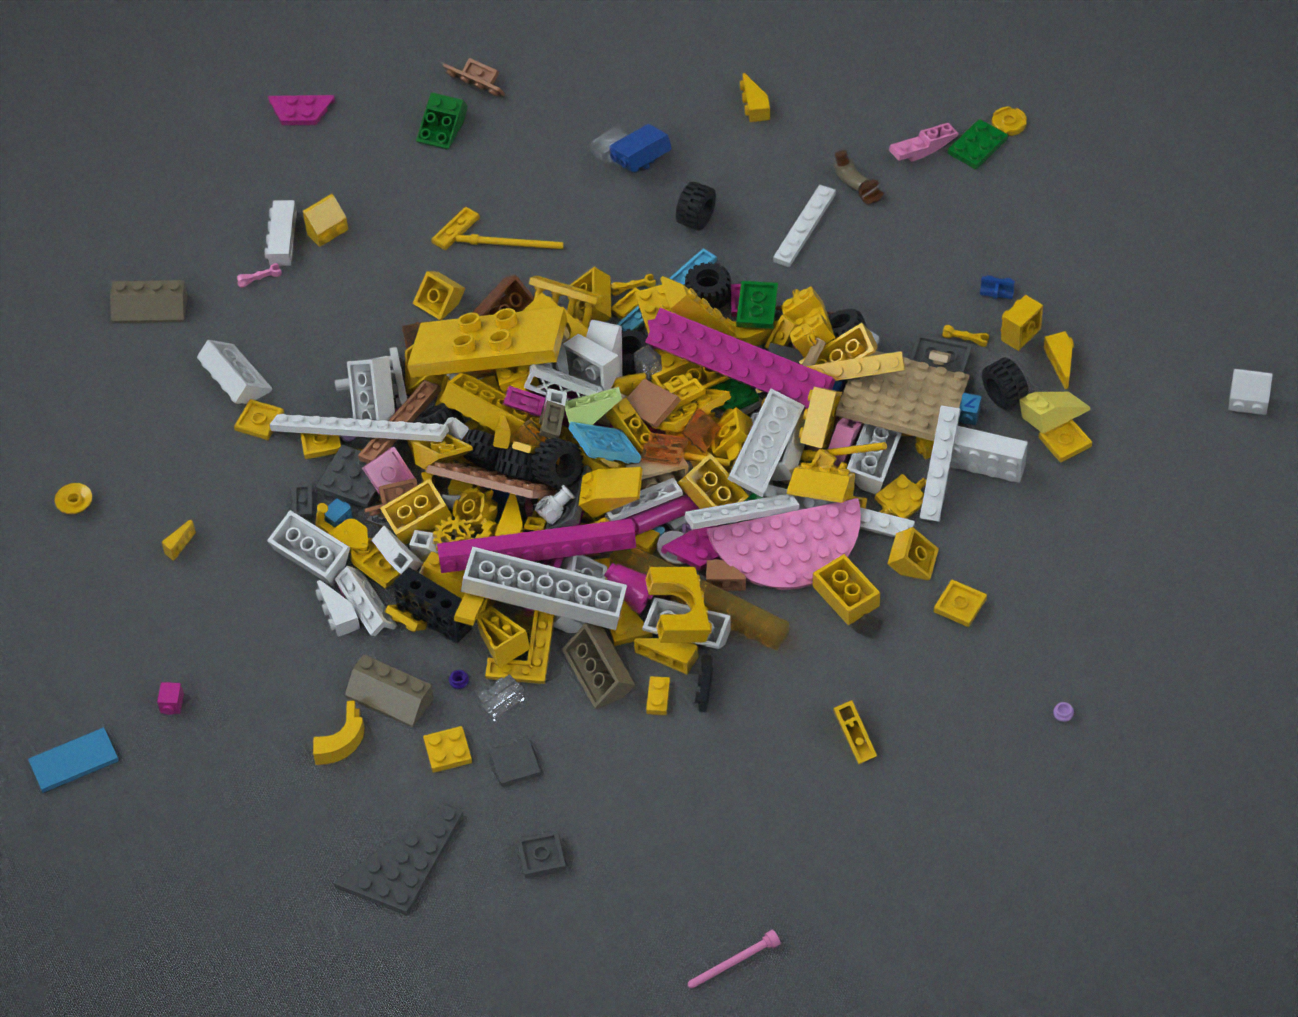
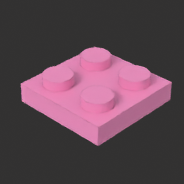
[362,447,415,495]

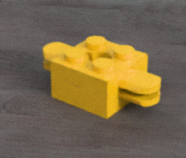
[496,365,541,394]
[709,407,753,464]

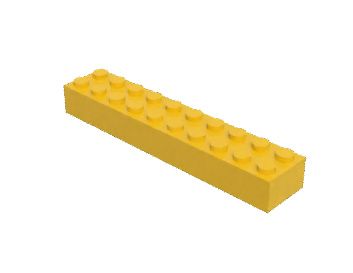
[440,372,611,472]

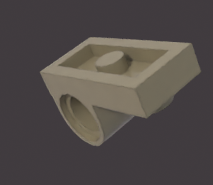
[539,400,565,438]

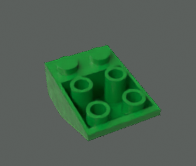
[416,92,468,150]

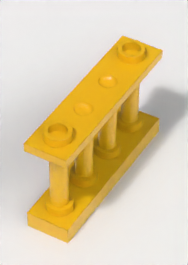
[529,275,604,329]

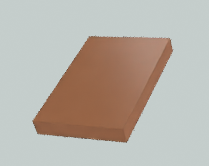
[627,379,681,428]

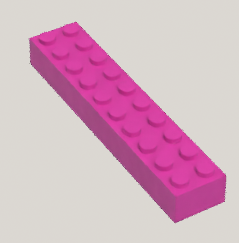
[645,308,836,409]

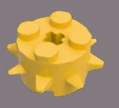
[453,485,498,532]

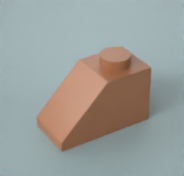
[706,559,746,591]

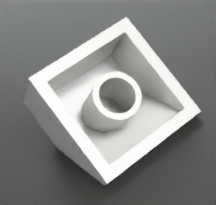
[1228,369,1273,415]

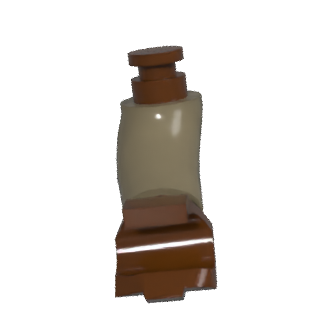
[834,150,885,204]

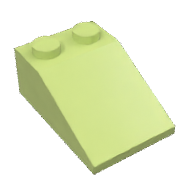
[565,387,622,425]

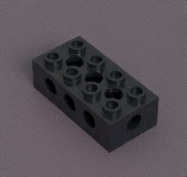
[394,567,472,643]

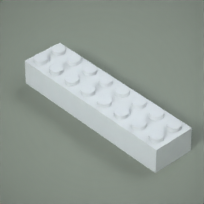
[461,547,627,630]

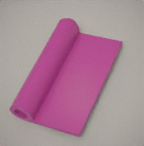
[622,494,700,535]

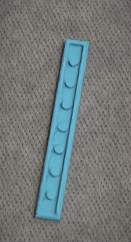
[617,248,717,331]

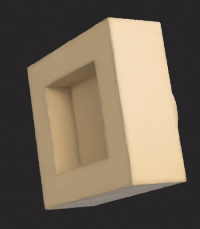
[929,350,951,365]

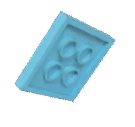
[568,422,641,464]

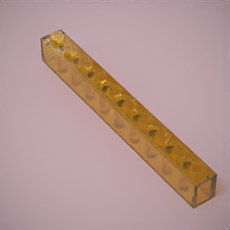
[609,547,789,650]

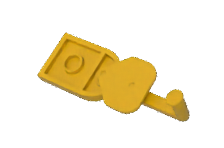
[315,503,401,589]

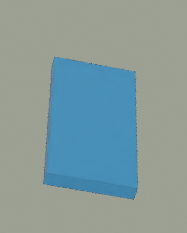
[28,727,119,793]

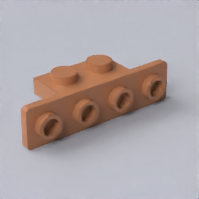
[443,58,505,97]
[364,478,441,516]

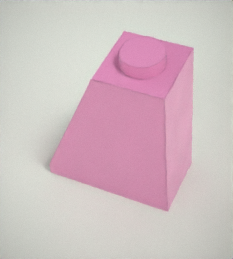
[828,418,864,467]

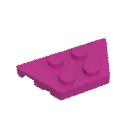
[268,95,335,125]
[661,524,723,571]

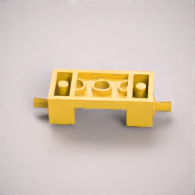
[781,286,835,358]

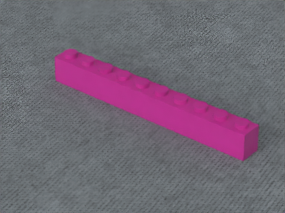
[437,518,636,573]

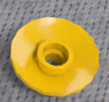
[54,483,93,514]

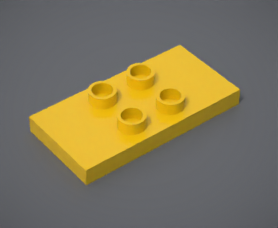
[407,307,567,378]

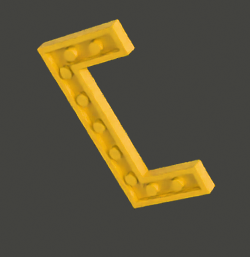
[485,610,555,684]

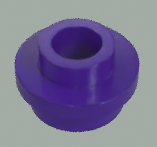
[449,670,469,689]

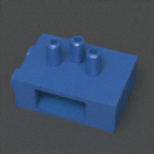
[609,124,672,172]

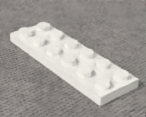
[727,389,805,497]

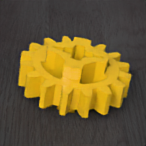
[432,516,474,551]

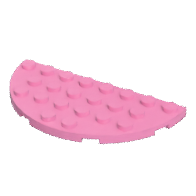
[707,498,861,590]

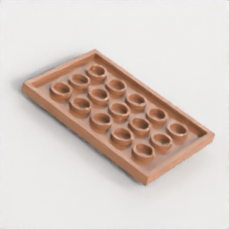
[426,462,557,499]

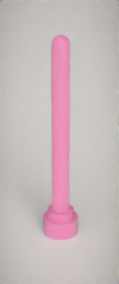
[688,929,781,988]

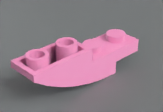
[889,123,958,162]

